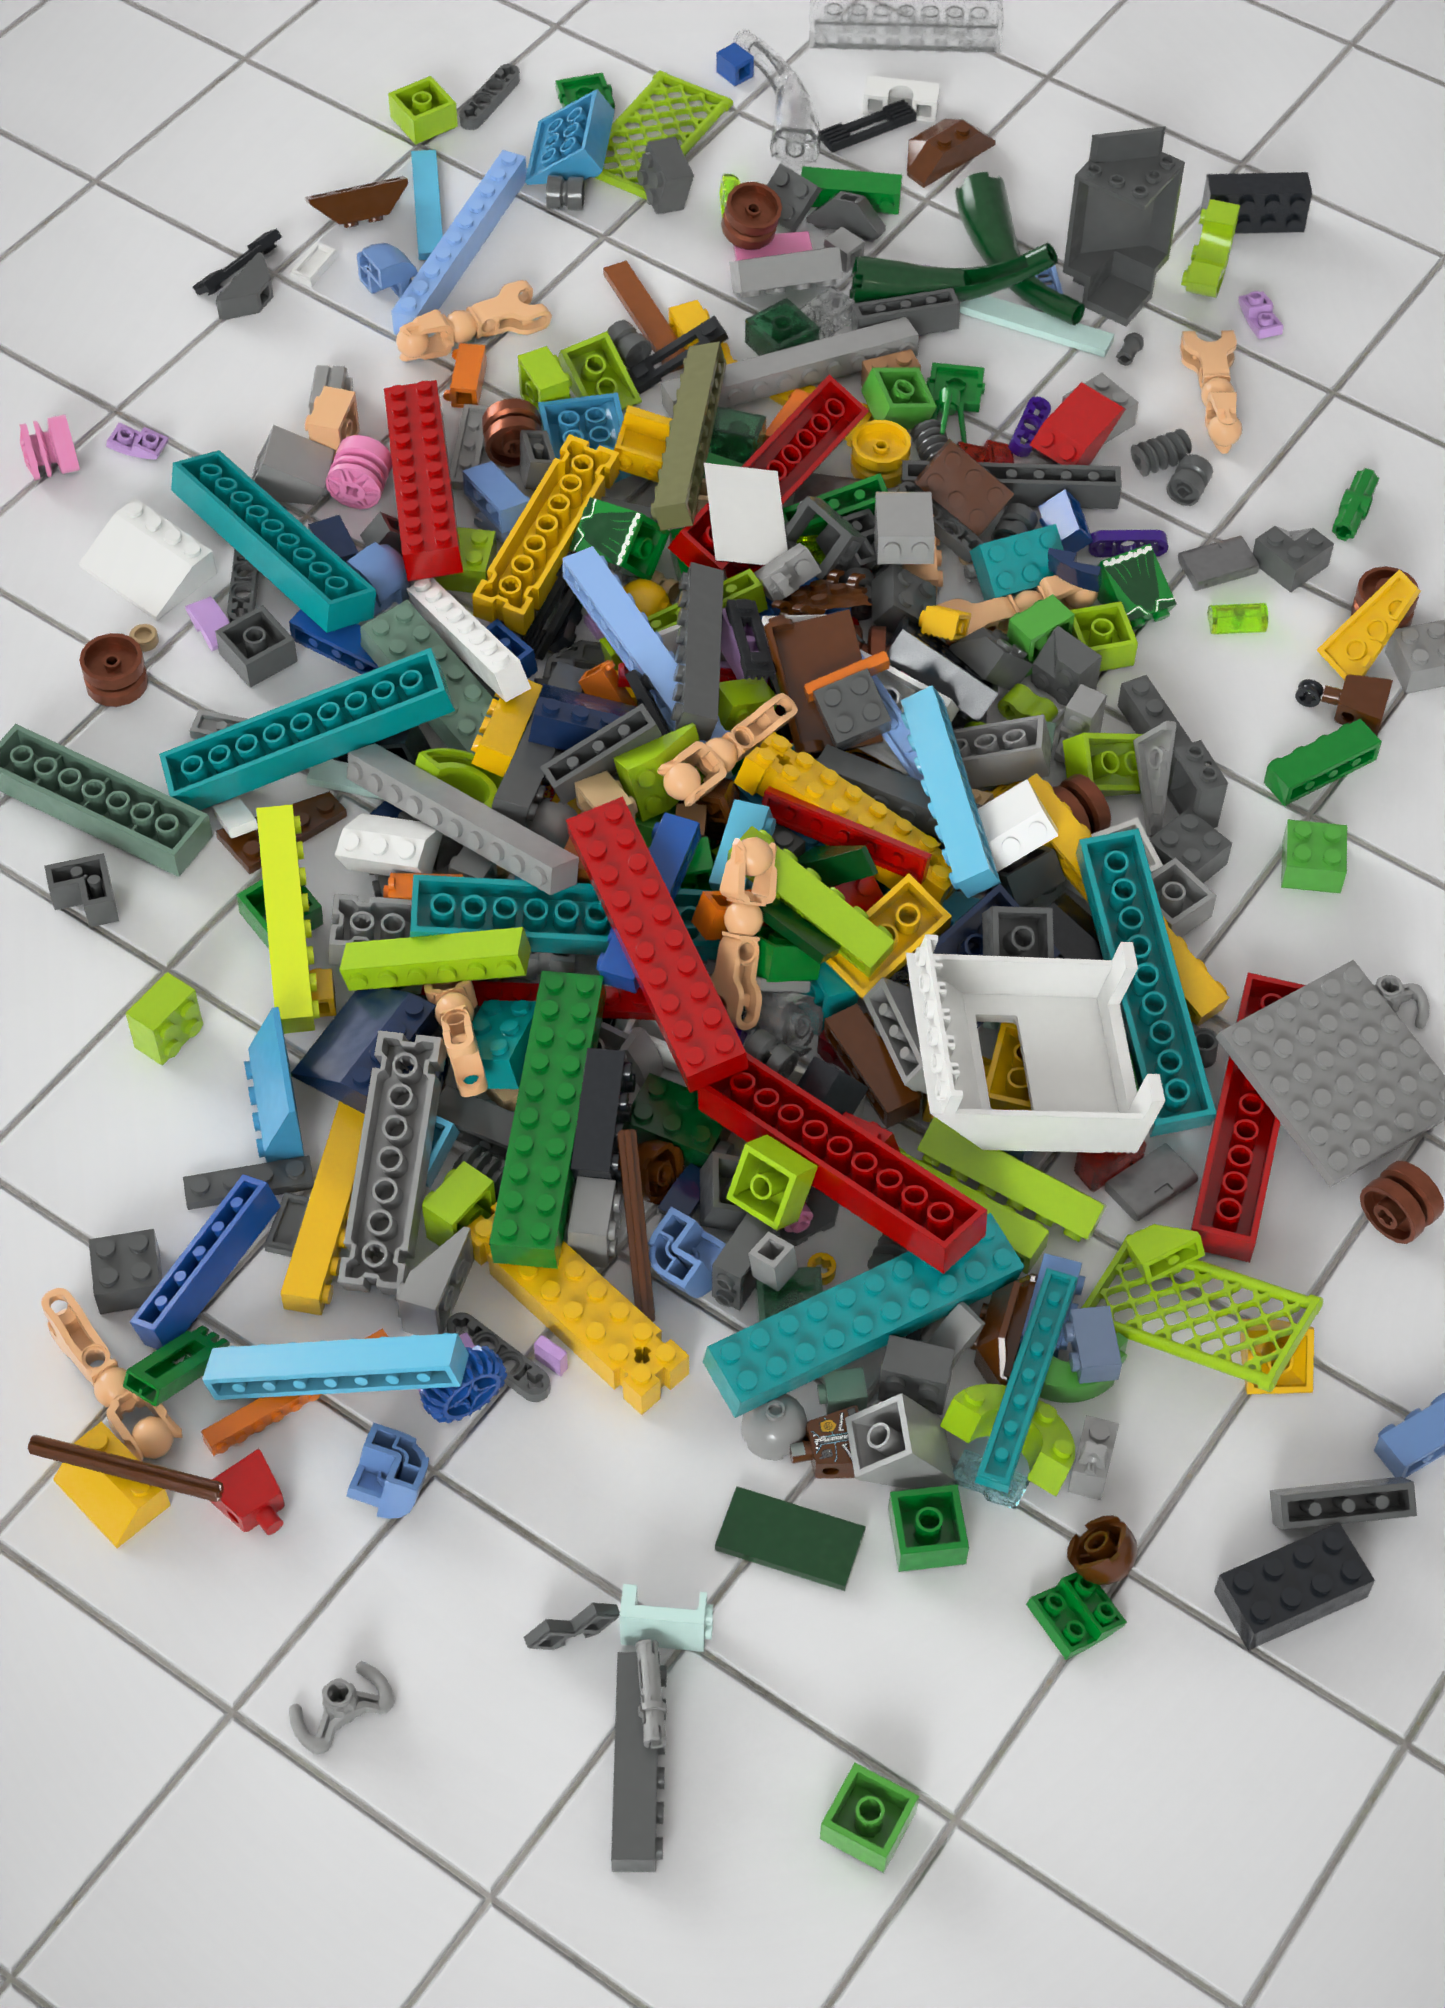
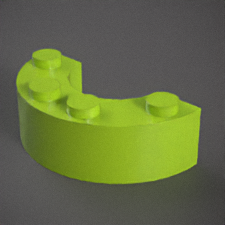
[1181,199,1240,298]
[415,748,503,808]
[940,1384,1075,1497]

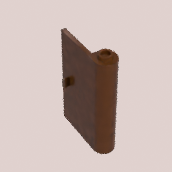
[764,609,883,759]

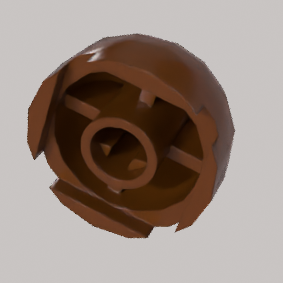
[638,1139,684,1205]
[1067,1515,1138,1585]

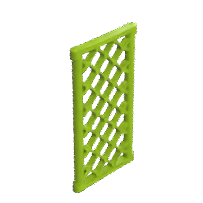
[595,71,734,200]
[1081,1234,1324,1392]

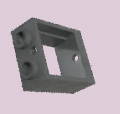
[785,496,866,580]
[1167,740,1228,828]
[712,1213,780,1311]

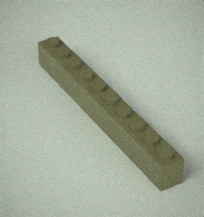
[651,342,727,530]

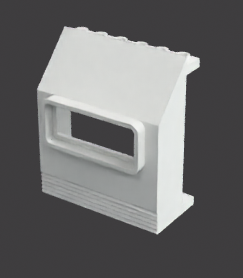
[906,934,1165,1154]

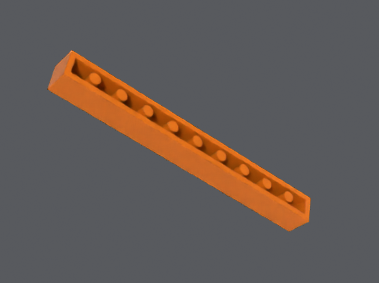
[201,1328,388,1456]

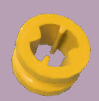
[807,1252,836,1286]

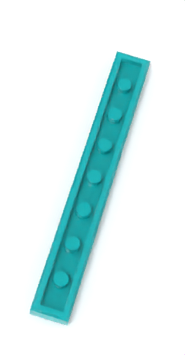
[975,1268,1078,1493]

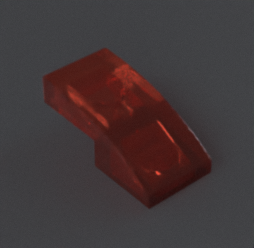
[957,439,1014,463]

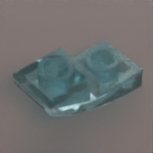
[952,1449,1030,1509]

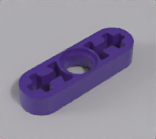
[1009,396,1051,457]
[1088,530,1168,557]

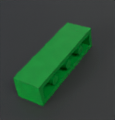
[801,166,902,215]
[782,473,888,544]
[1264,718,1382,806]

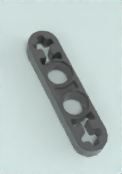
[459,64,520,130]
[897,482,983,563]
[227,548,259,623]
[446,1312,551,1402]

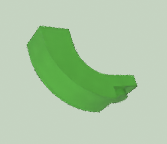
[1013,1332,1128,1403]

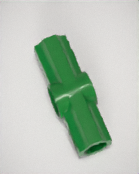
[1332,468,1379,541]

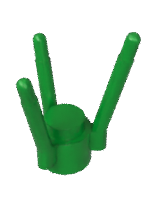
[931,387,967,448]

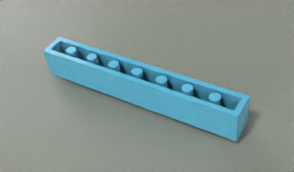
[901,685,1001,898]
[202,1333,469,1400]

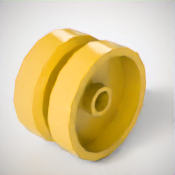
[851,420,911,489]

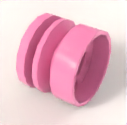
[19,414,80,480]
[325,435,392,509]

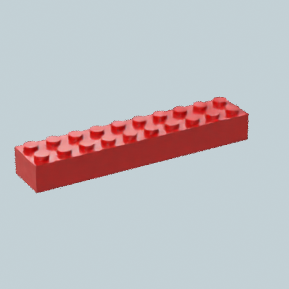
[667,374,869,570]
[384,380,464,581]
[566,796,749,1093]
[1190,972,1305,1263]
[698,1052,987,1274]

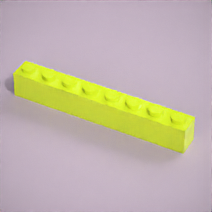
[256,804,320,1034]

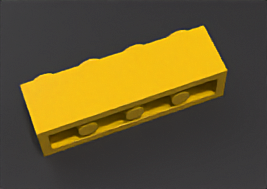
[669,299,738,364]
[471,679,542,777]

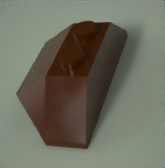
[907,119,996,188]
[305,176,409,228]
[678,778,740,841]
[970,1273,1038,1386]

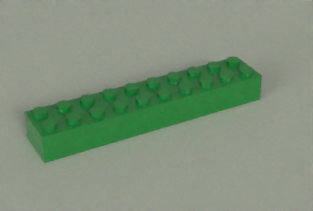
[489,971,606,1269]

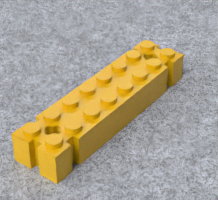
[472,434,619,635]
[733,732,956,906]
[467,1202,689,1415]

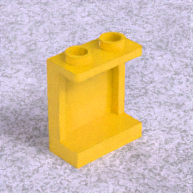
[614,405,673,482]

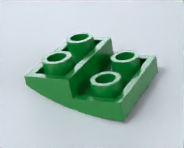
[1026,1572,1127,1660]

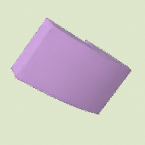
[1239,291,1283,339]
[106,422,169,459]
[185,597,230,651]

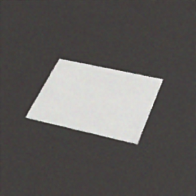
[704,463,788,565]

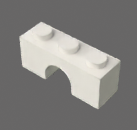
[862,75,940,122]

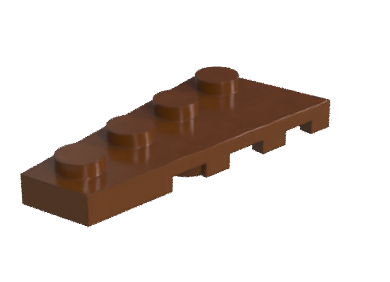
[216,791,347,874]

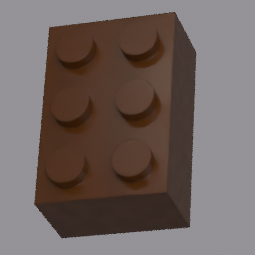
[914,438,1014,537]

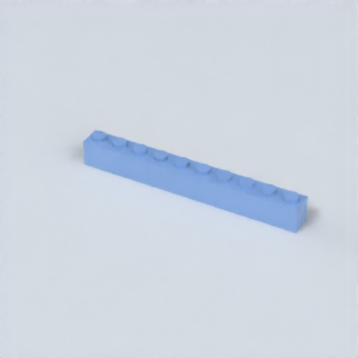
[391,150,526,335]
[563,546,730,744]

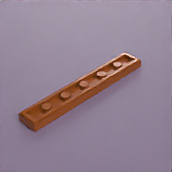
[603,260,685,373]

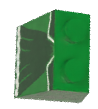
[569,497,671,580]
[1097,544,1177,630]

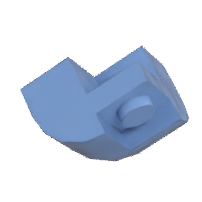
[357,243,418,298]
[347,542,411,616]
[648,1206,726,1298]
[346,1423,429,1519]

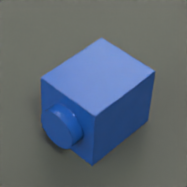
[716,42,754,87]

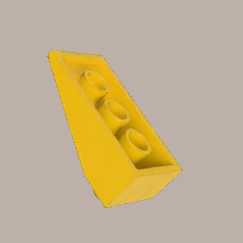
[825,873,952,1000]

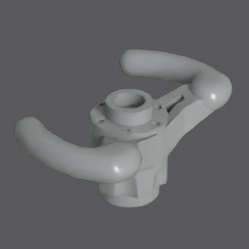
[1374,975,1430,1028]
[289,1661,395,1754]

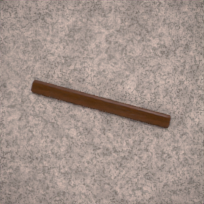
[617,1129,656,1322]
[28,1434,224,1502]

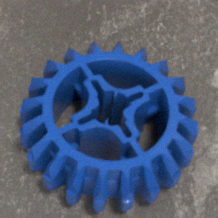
[419,1345,507,1423]

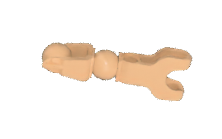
[396,280,552,362]
[1180,330,1242,454]
[936,575,1098,646]
[657,693,798,807]
[710,837,777,1031]
[424,980,488,1097]
[41,1288,183,1462]

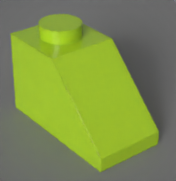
[1125,1224,1205,1284]

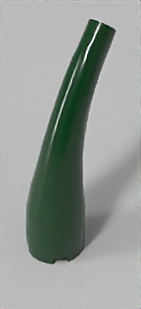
[955,172,1085,325]
[849,243,1058,308]

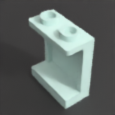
[619,1584,714,1652]

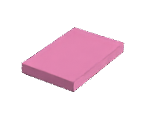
[733,231,812,261]

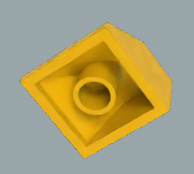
[1240,1319,1314,1394]

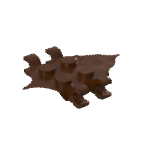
[771,569,872,616]

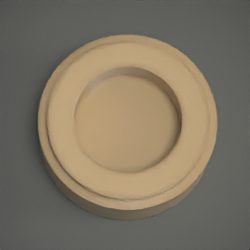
[129,624,159,652]

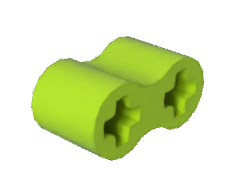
[997,683,1058,722]

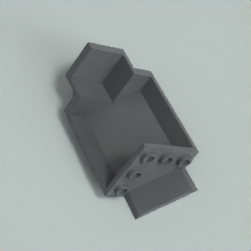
[1063,126,1185,327]

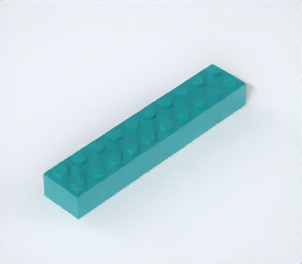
[171,450,376,633]
[159,648,455,811]
[1076,828,1216,1137]
[410,874,720,961]
[702,1213,1025,1418]

